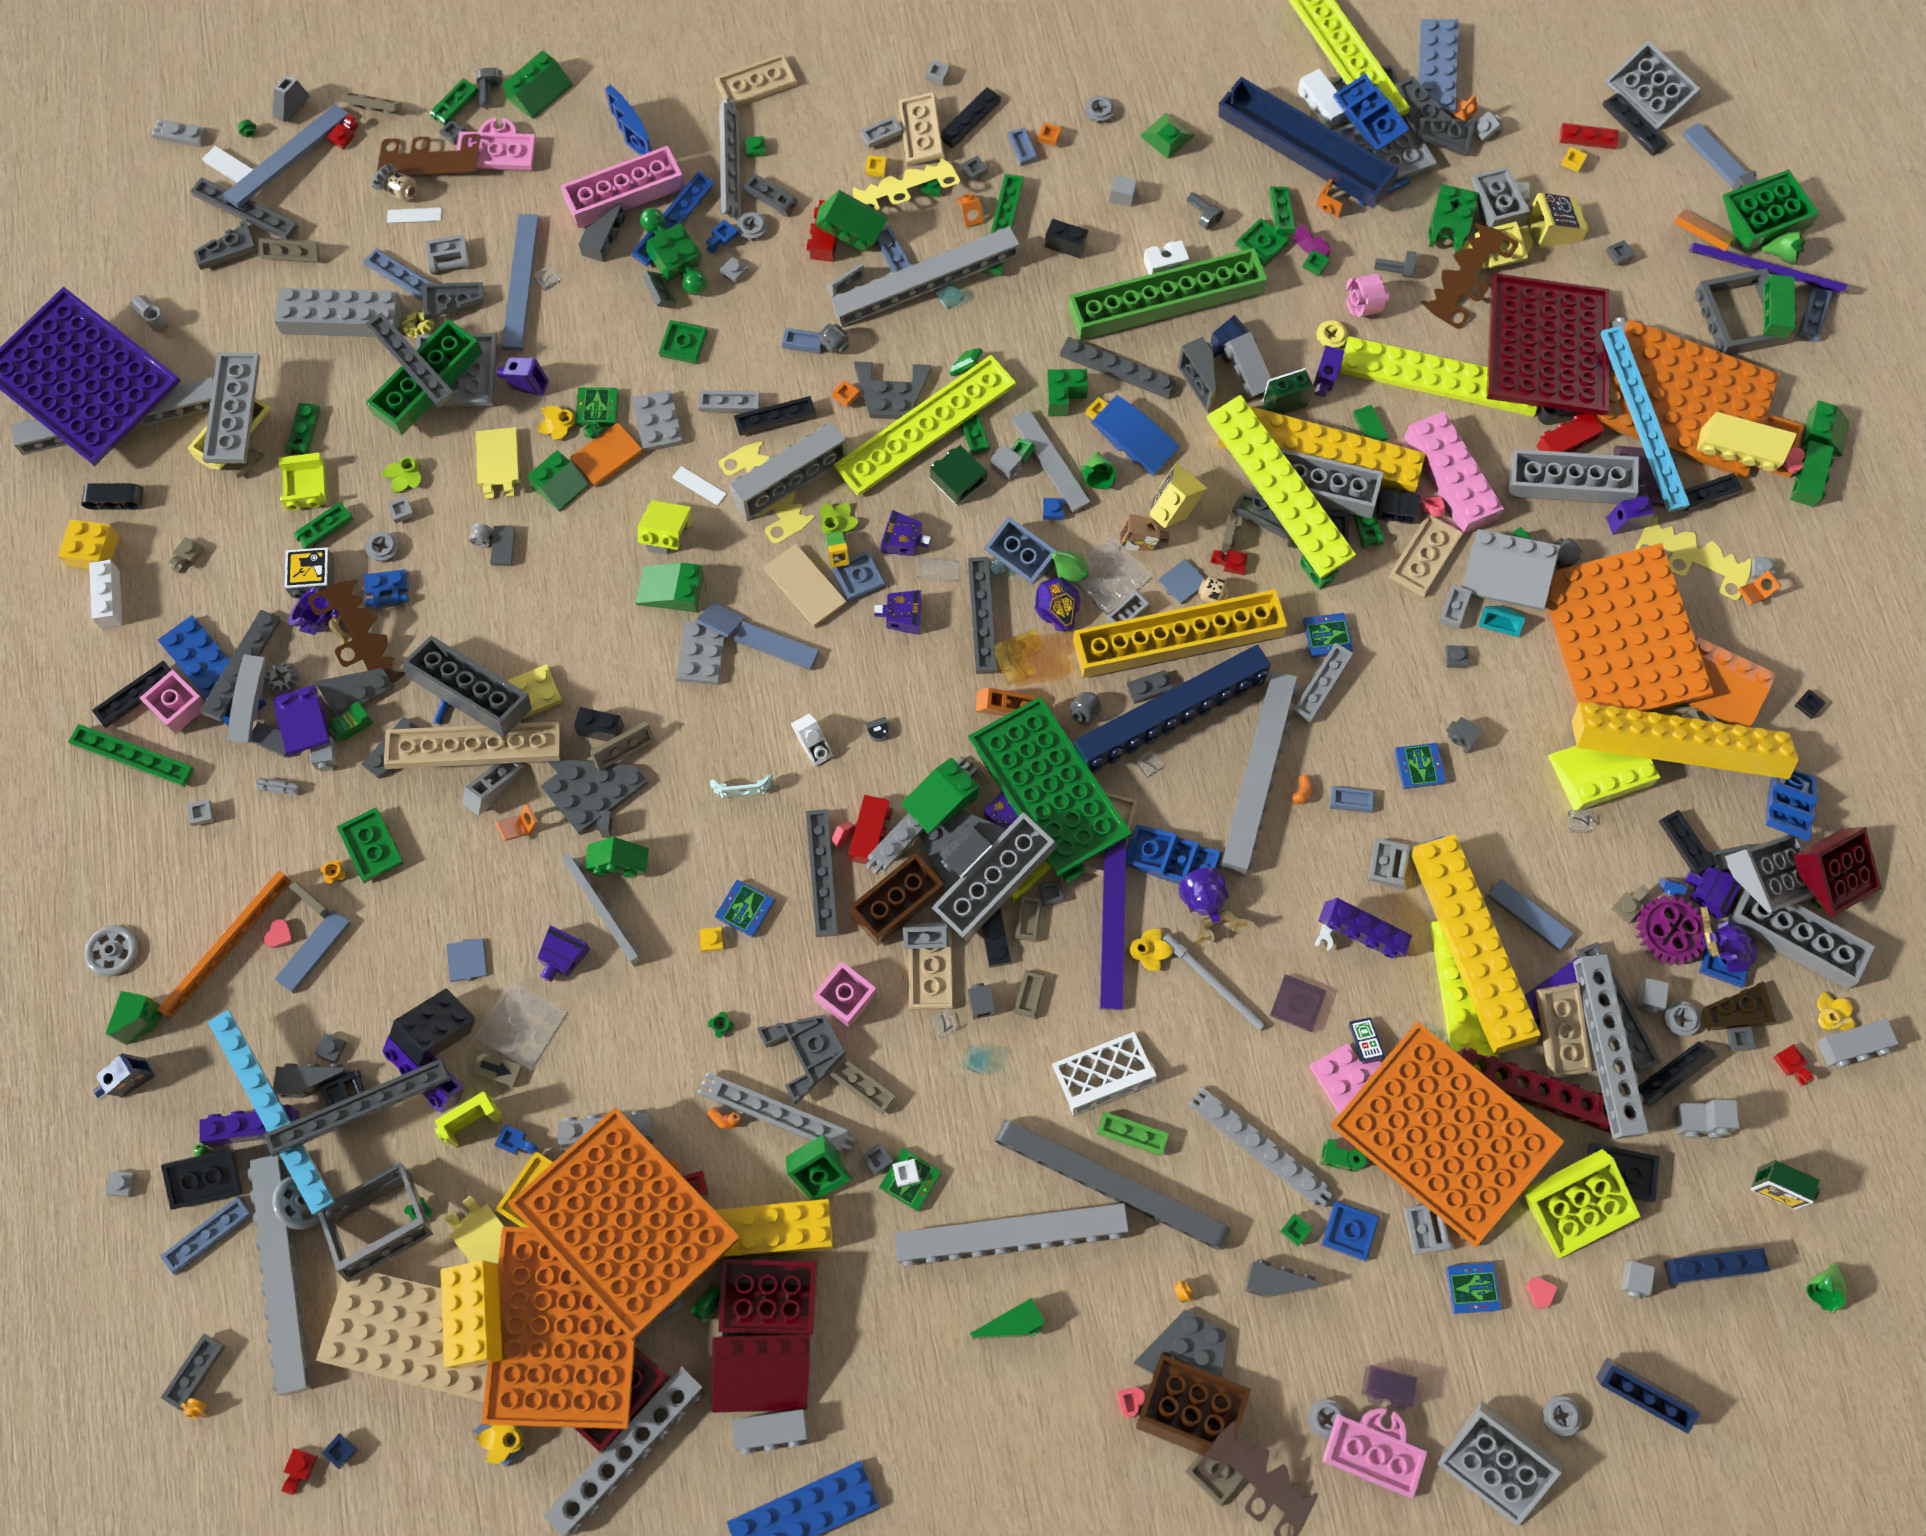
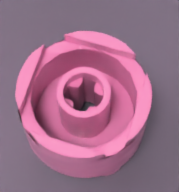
[1346,274,1389,317]

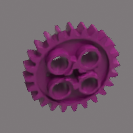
[1635,895,1705,966]

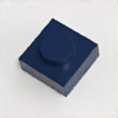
[321,1433,358,1469]

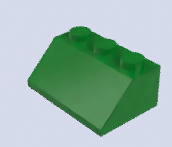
[502,50,573,119]
[815,190,888,251]

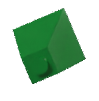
[1141,113,1194,159]

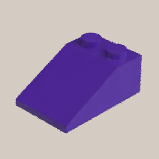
[274,685,330,756]

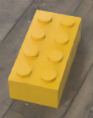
[441,1260,502,1369]

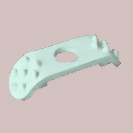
[710,773,774,798]

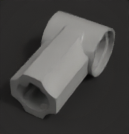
[130,295,168,332]

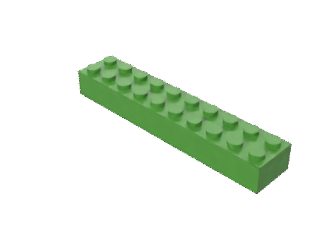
[1068,248,1267,340]

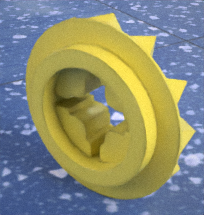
[402,309,434,338]
[1316,320,1348,349]

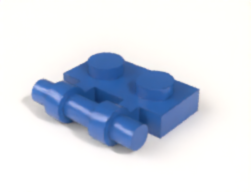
[364,569,409,608]

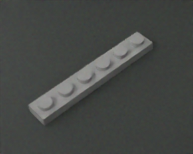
[561,853,641,967]

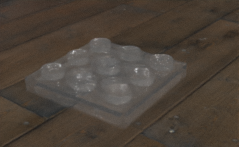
[1075,535,1153,616]
[474,980,569,1071]

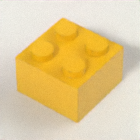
[58,519,119,570]

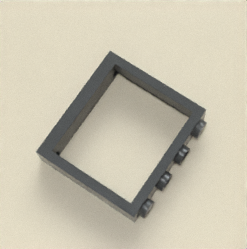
[1694,268,1795,356]
[319,1162,433,1283]

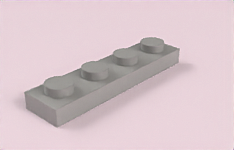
[1292,642,1353,723]

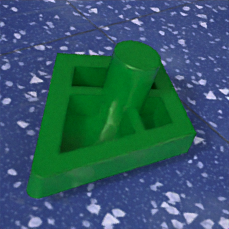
[949,348,983,376]

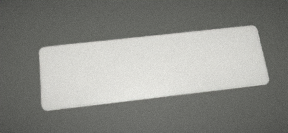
[387,208,441,223]
[672,466,726,505]

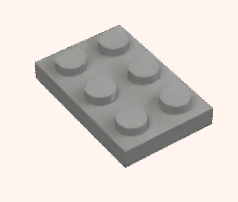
[632,389,683,452]
[676,621,725,685]

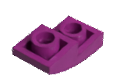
[1294,225,1331,257]

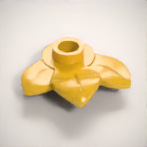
[537,406,575,440]
[1130,929,1174,971]
[1817,992,1857,1031]
[476,1425,524,1464]

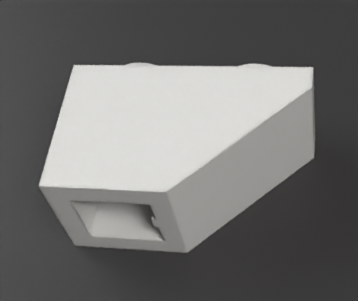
[791,714,833,766]

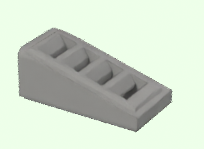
[1106,589,1151,623]

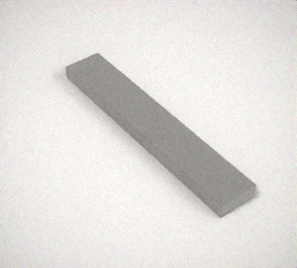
[1012,409,1090,514]

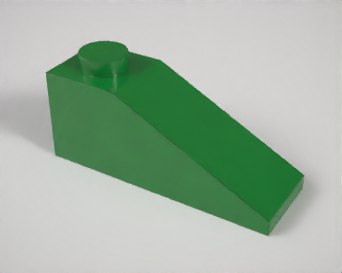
[970,1298,1045,1339]

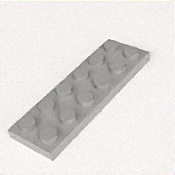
[202,352,260,463]

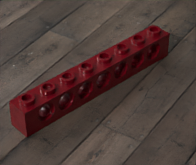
[1456,1048,1630,1134]

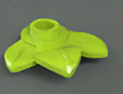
[381,457,422,493]
[820,502,859,534]

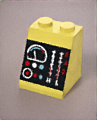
[1528,193,1588,248]
[1150,463,1207,528]

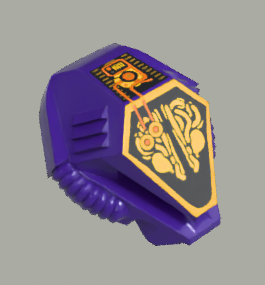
[1034,577,1081,632]

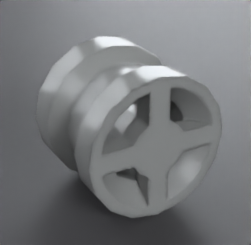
[469,523,493,547]

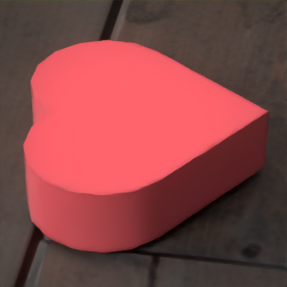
[1782,447,1805,474]
[1420,497,1445,517]
[832,822,856,848]
[264,919,294,948]
[1526,1277,1557,1309]
[1117,1387,1146,1418]

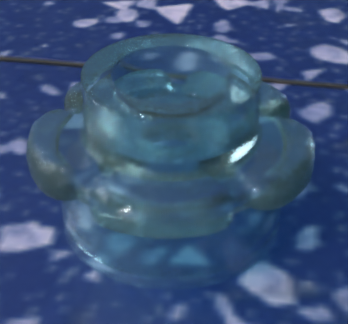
[989,559,1007,577]

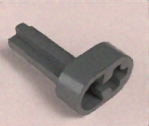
[476,68,503,109]
[1186,192,1224,230]
[1374,251,1417,278]

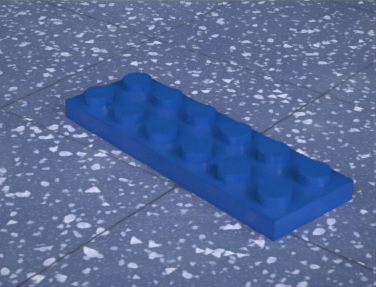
[157,615,266,727]
[727,1460,879,1536]

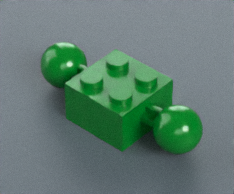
[640,208,708,295]

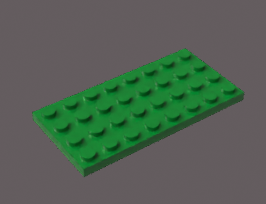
[968,696,1132,878]

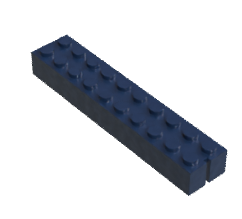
[1218,76,1398,209]
[1074,644,1271,774]

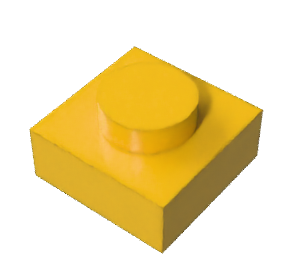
[1561,147,1588,173]
[865,155,887,178]
[1086,397,1108,419]
[700,927,724,953]

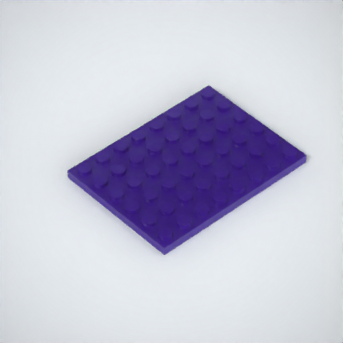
[0,286,181,467]

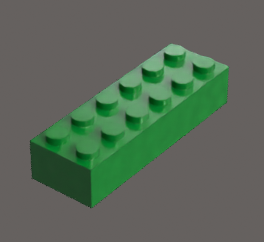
[366,319,483,436]

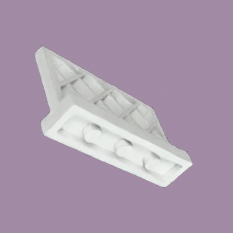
[1052,1032,1156,1116]

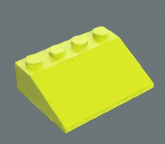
[1548,745,1660,812]
[1522,1149,1640,1259]

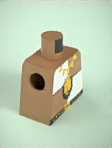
[1119,514,1170,551]

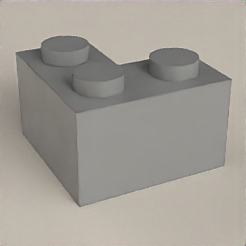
[1675,1100,1739,1139]

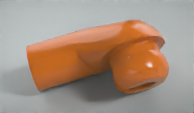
[1292,775,1313,804]
[707,1106,741,1129]

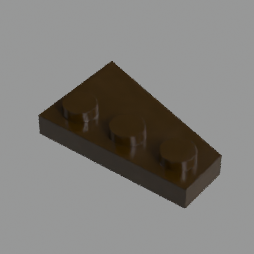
[1702,981,1776,1031]

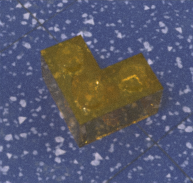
[992,629,1045,686]

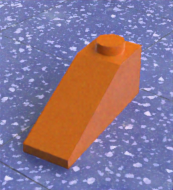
[976,687,1045,716]

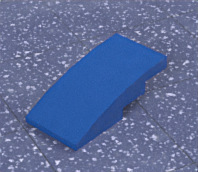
[1333,73,1409,151]
[605,84,652,156]
[1091,395,1179,475]
[1766,769,1819,841]
[1126,824,1222,885]

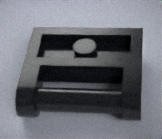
[320,1070,365,1107]

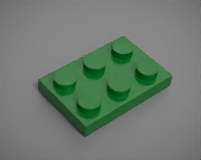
[336,807,404,883]

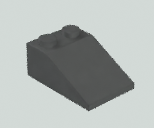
[1178,337,1216,413]

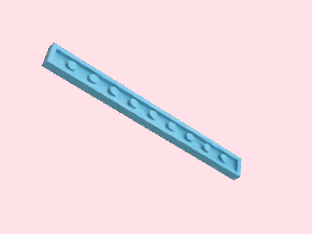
[1601,326,1690,512]
[208,1010,336,1216]

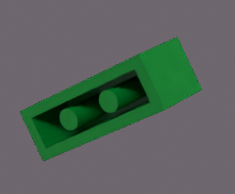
[1763,274,1797,338]
[1790,440,1835,507]

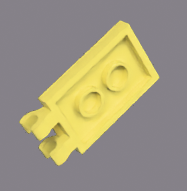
[476,427,520,499]
[444,1196,505,1264]

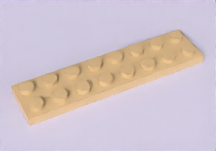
[384,722,560,769]

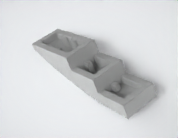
[227,654,266,743]

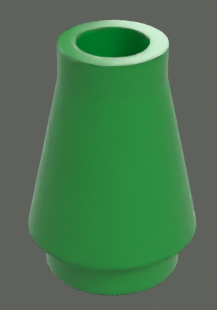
[691,1285,720,1322]

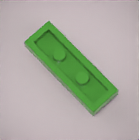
[1097,1112,1169,1157]

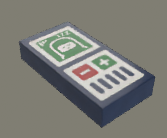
[1349,1017,1385,1064]

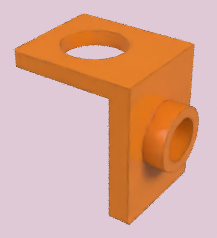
[1449,95,1478,121]
[1316,178,1343,217]
[956,194,984,227]
[1738,570,1782,605]
[496,804,538,841]

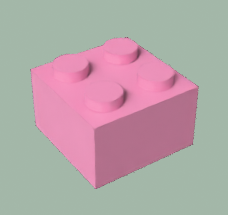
[140,670,205,734]
[813,961,877,1028]

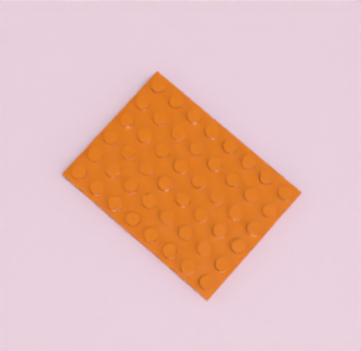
[1595,319,1780,479]
[1546,543,1713,712]
[1330,1021,1564,1248]
[508,1107,740,1341]
[481,1227,636,1429]

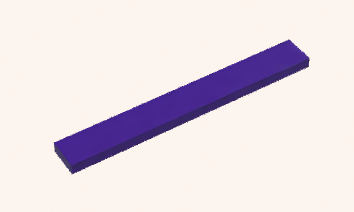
[1688,242,1848,293]
[1100,839,1127,1010]

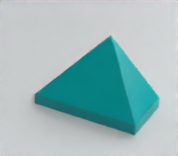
[1478,605,1525,637]

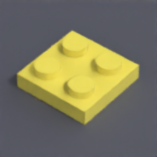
[507,664,563,718]

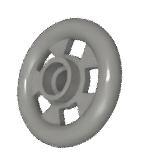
[84,925,138,977]
[272,1176,326,1230]

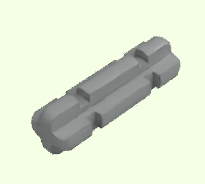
[256,778,300,795]

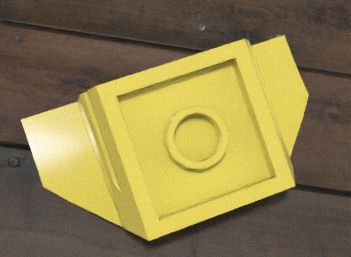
[1461,222,1533,270]

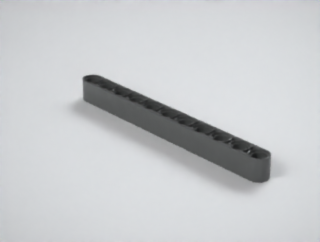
[994,1120,1231,1251]

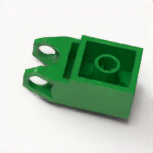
[1428,184,1479,253]

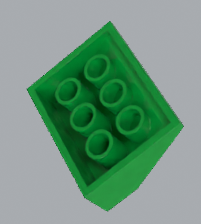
[1722,169,1820,252]

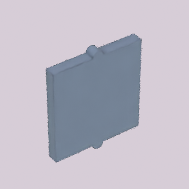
[1158,559,1204,604]
[696,602,745,638]
[446,938,487,982]

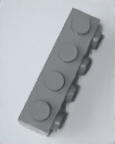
[557,1110,654,1149]

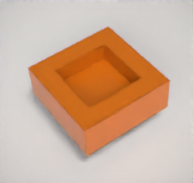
[1038,122,1062,147]
[832,380,860,408]

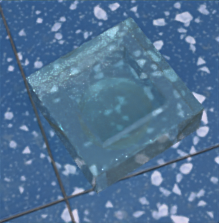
[937,283,964,310]
[962,1045,991,1075]

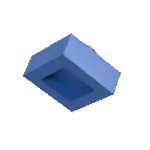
[1043,498,1064,520]
[1659,877,1687,896]

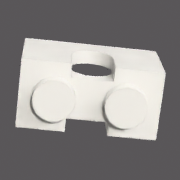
[1143,240,1189,275]

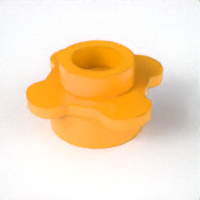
[321,860,346,884]
[1174,1280,1194,1303]
[181,1398,207,1419]

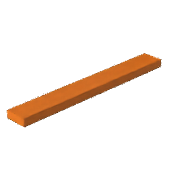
[157,871,291,1019]

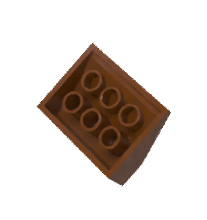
[1136,1354,1251,1461]

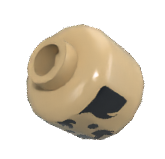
[387,173,417,202]
[1198,576,1230,603]

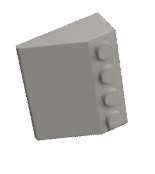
[1604,40,1701,131]
[1462,529,1560,610]
[1725,834,1814,913]
[1437,1401,1562,1527]

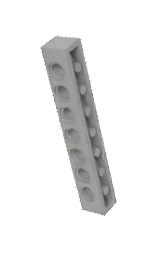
[1573,954,1649,1140]
[543,1367,705,1536]

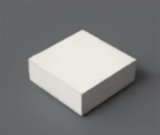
[892,1159,920,1188]

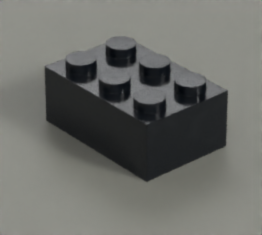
[389,988,476,1066]

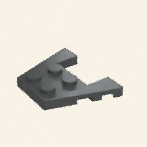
[854,361,931,419]
[918,810,1006,891]
[757,1014,846,1105]
[1134,1310,1227,1377]

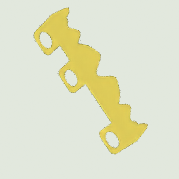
[853,158,960,210]
[719,441,814,543]
[1635,516,1751,600]

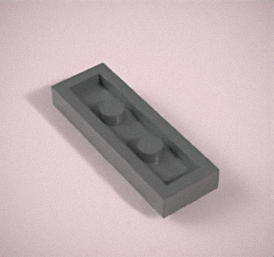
[160,1333,226,1410]

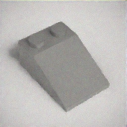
[1472,167,1530,227]

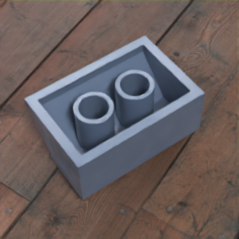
[984,516,1057,585]

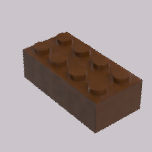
[849,852,944,946]

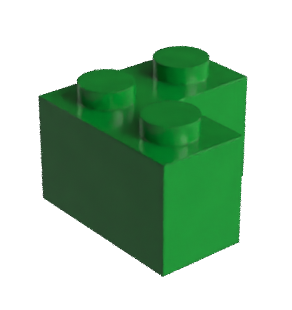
[1046,369,1088,417]
[585,837,649,878]

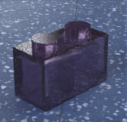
[1361,1365,1417,1410]

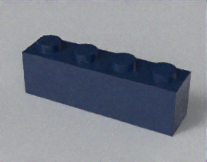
[1664,1248,1770,1285]
[1596,1357,1700,1434]

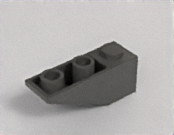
[579,204,626,262]
[273,1063,350,1098]
[1243,1259,1321,1298]

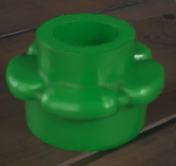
[238,119,257,137]

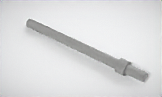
[1162,933,1265,1031]

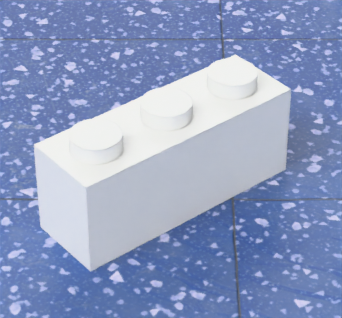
[1298,69,1348,129]
[89,560,123,629]

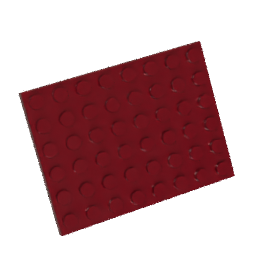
[1486,273,1609,416]

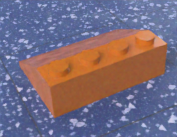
[1685,636,1776,727]

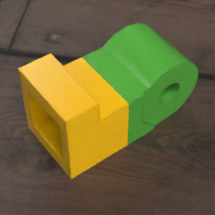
[826,531,850,568]

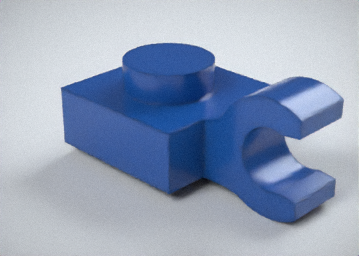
[706,219,739,254]
[495,1125,539,1156]

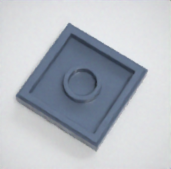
[832,550,886,602]

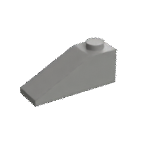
[462,763,525,816]

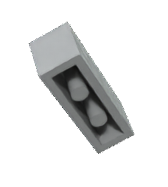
[1224,331,1271,399]
[1817,1019,1898,1068]
[732,1410,808,1455]

